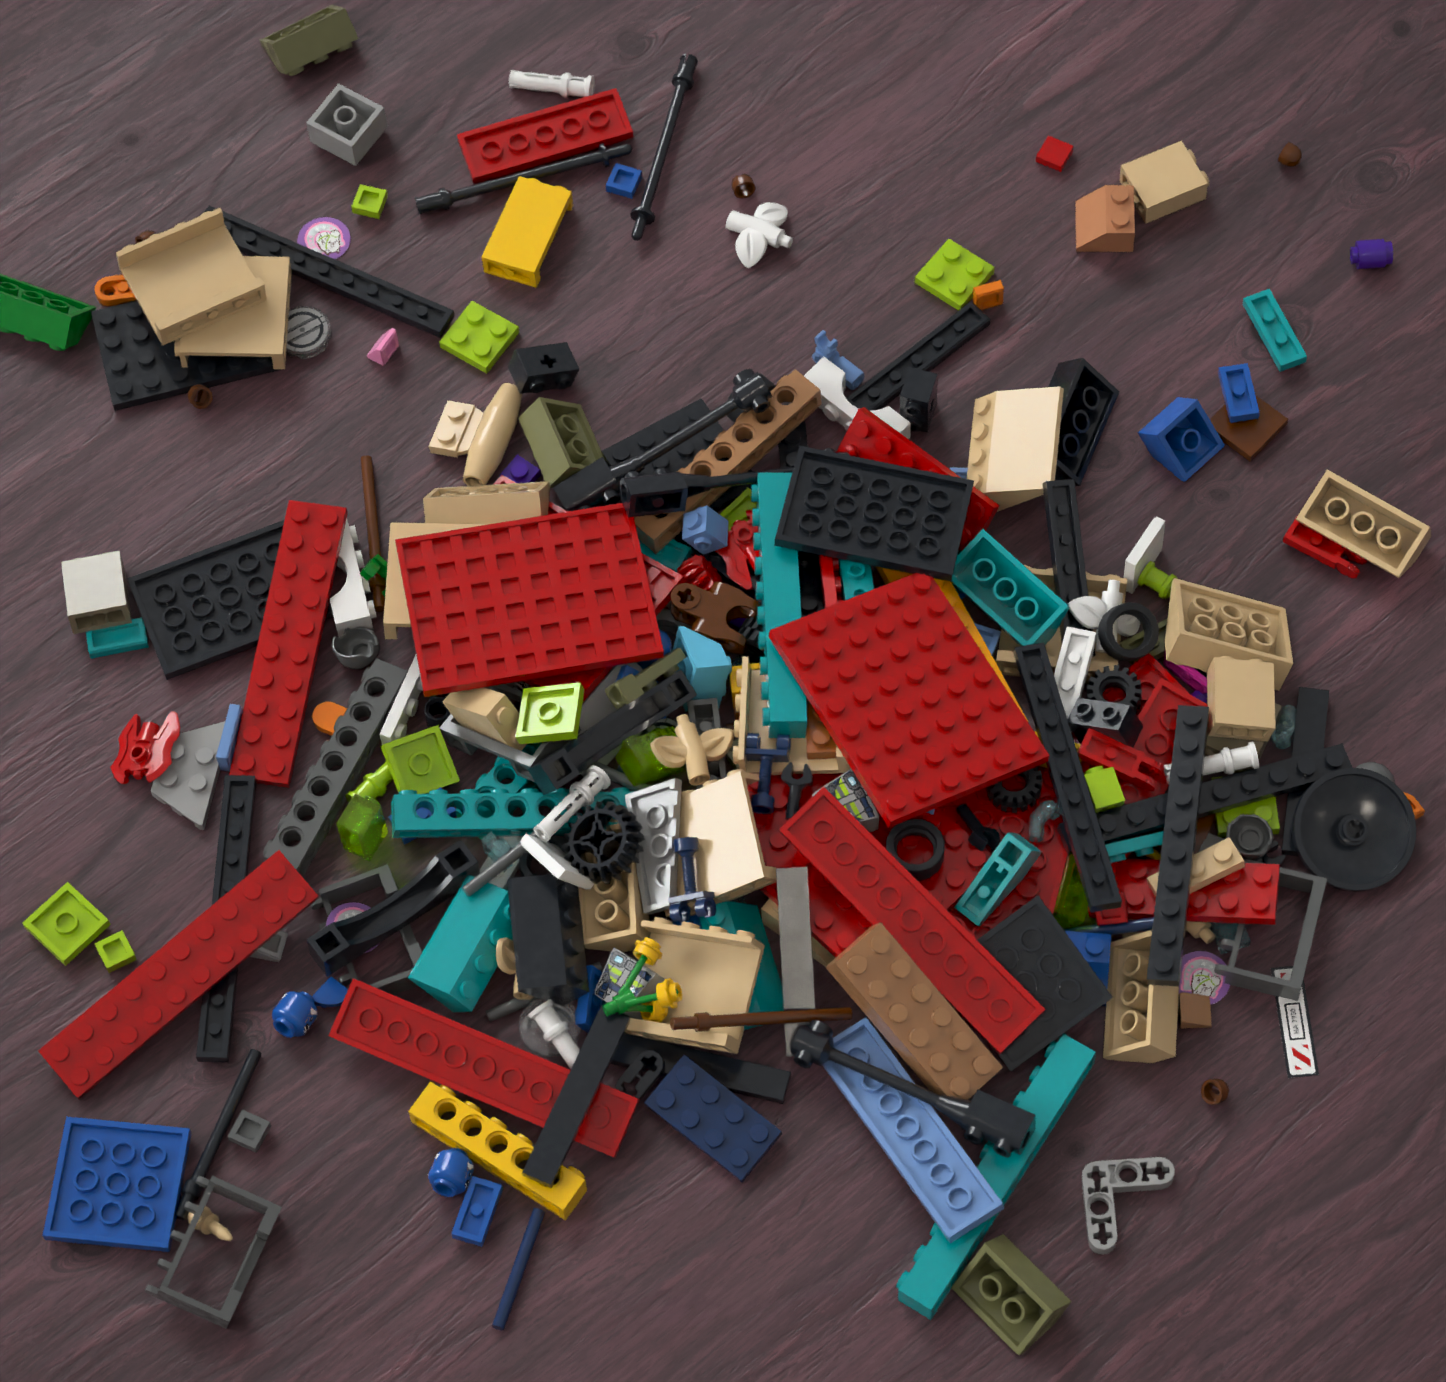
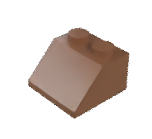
[1075,185,1135,252]

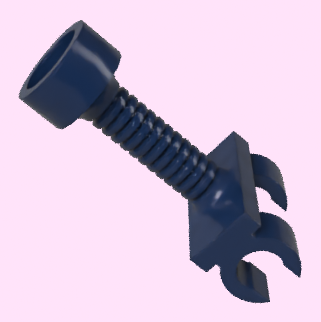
[745,733,791,815]
[668,837,716,922]

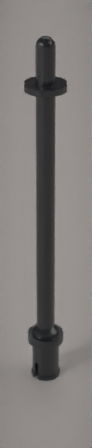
[630,54,698,241]
[415,143,632,215]

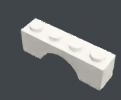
[804,357,910,439]
[330,520,377,638]

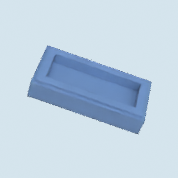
[216,704,243,772]

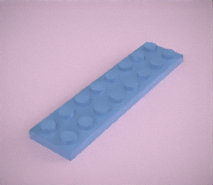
[822,1017,1004,1243]

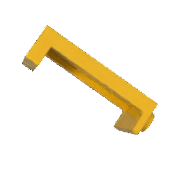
[481,176,573,288]

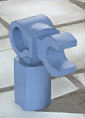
[812,330,864,390]

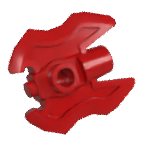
[715,510,759,590]
[111,711,180,784]

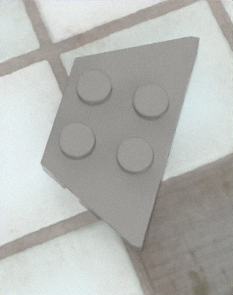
[151,721,225,830]

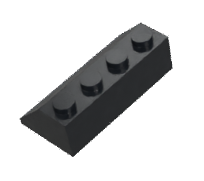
[1048,358,1120,486]
[507,874,589,1006]

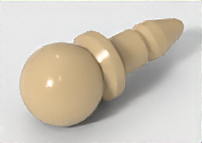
[188,1206,233,1241]

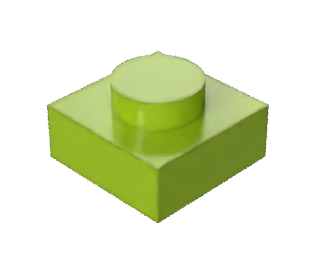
[351,184,388,219]
[95,930,137,973]

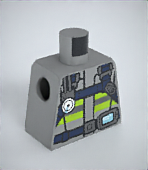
[812,769,879,832]
[595,948,665,1019]

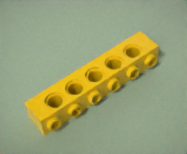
[408,1082,587,1221]

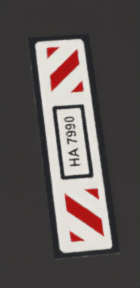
[1271,966,1319,1078]

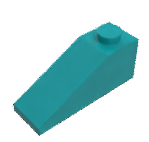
[954,832,1042,926]

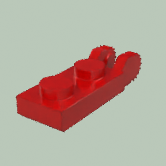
[1283,517,1367,579]
[1077,728,1165,792]

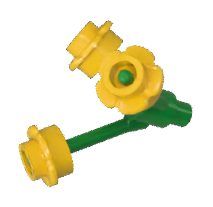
[602,938,682,1023]

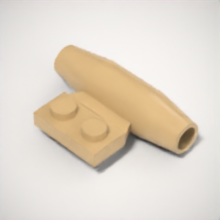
[429,383,523,486]

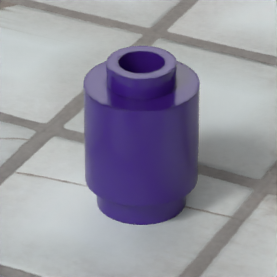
[1350,239,1393,269]

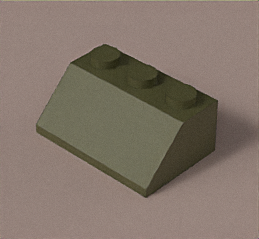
[259,5,358,76]
[518,397,604,488]
[951,1234,1072,1356]

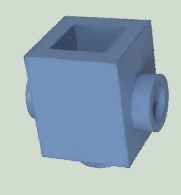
[682,505,728,555]

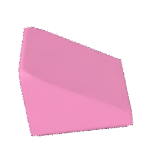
[367,328,399,366]

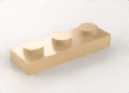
[1147,837,1245,897]

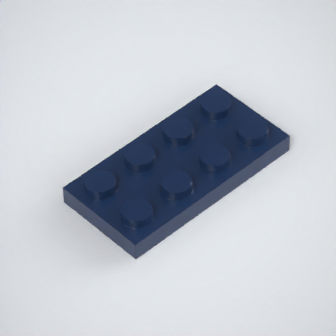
[644,1055,782,1182]

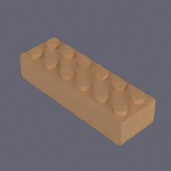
[826,922,1003,1100]

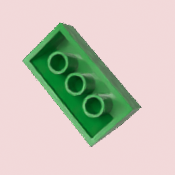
[0,274,96,351]

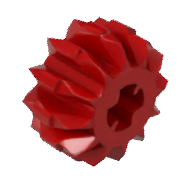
[677,555,723,595]

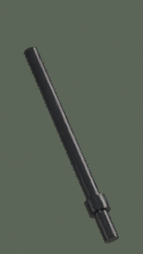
[175,1049,262,1221]

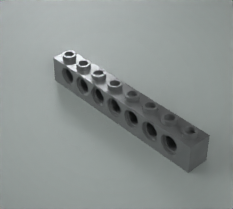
[263,658,408,877]

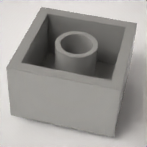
[306,83,388,166]

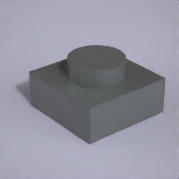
[227,1110,272,1153]

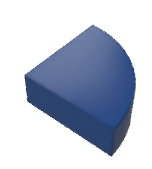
[312,976,348,1008]

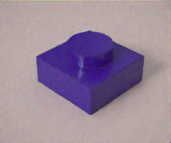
[499,454,541,483]

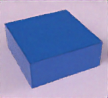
[606,163,642,199]

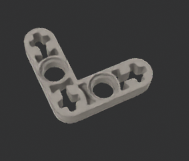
[1082,1157,1175,1255]

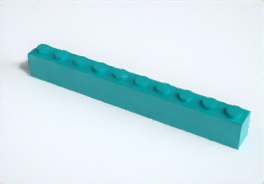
[751,473,807,738]
[896,1033,1096,1320]

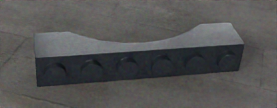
[527,670,697,795]
[307,840,480,977]

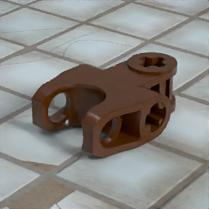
[671,582,762,654]

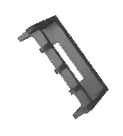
[440,682,581,783]
[1214,859,1327,1001]
[311,864,422,995]
[145,1176,282,1329]

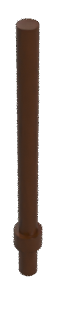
[360,455,386,612]
[670,1007,852,1032]

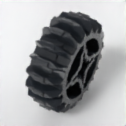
[562,801,645,884]

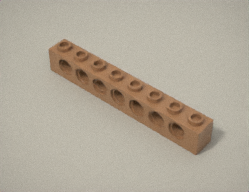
[634,369,822,554]

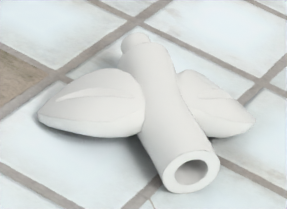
[726,203,793,269]
[1068,580,1140,653]

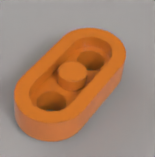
[95,274,137,306]

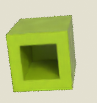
[1084,766,1125,813]

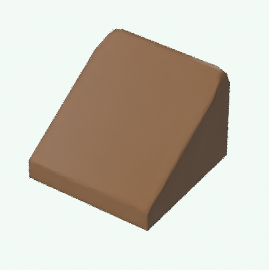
[1178,992,1212,1028]

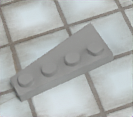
[625,778,682,915]

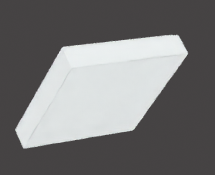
[1124,516,1165,594]
[520,834,594,890]

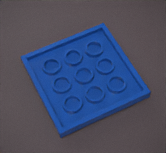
[43,1117,192,1252]

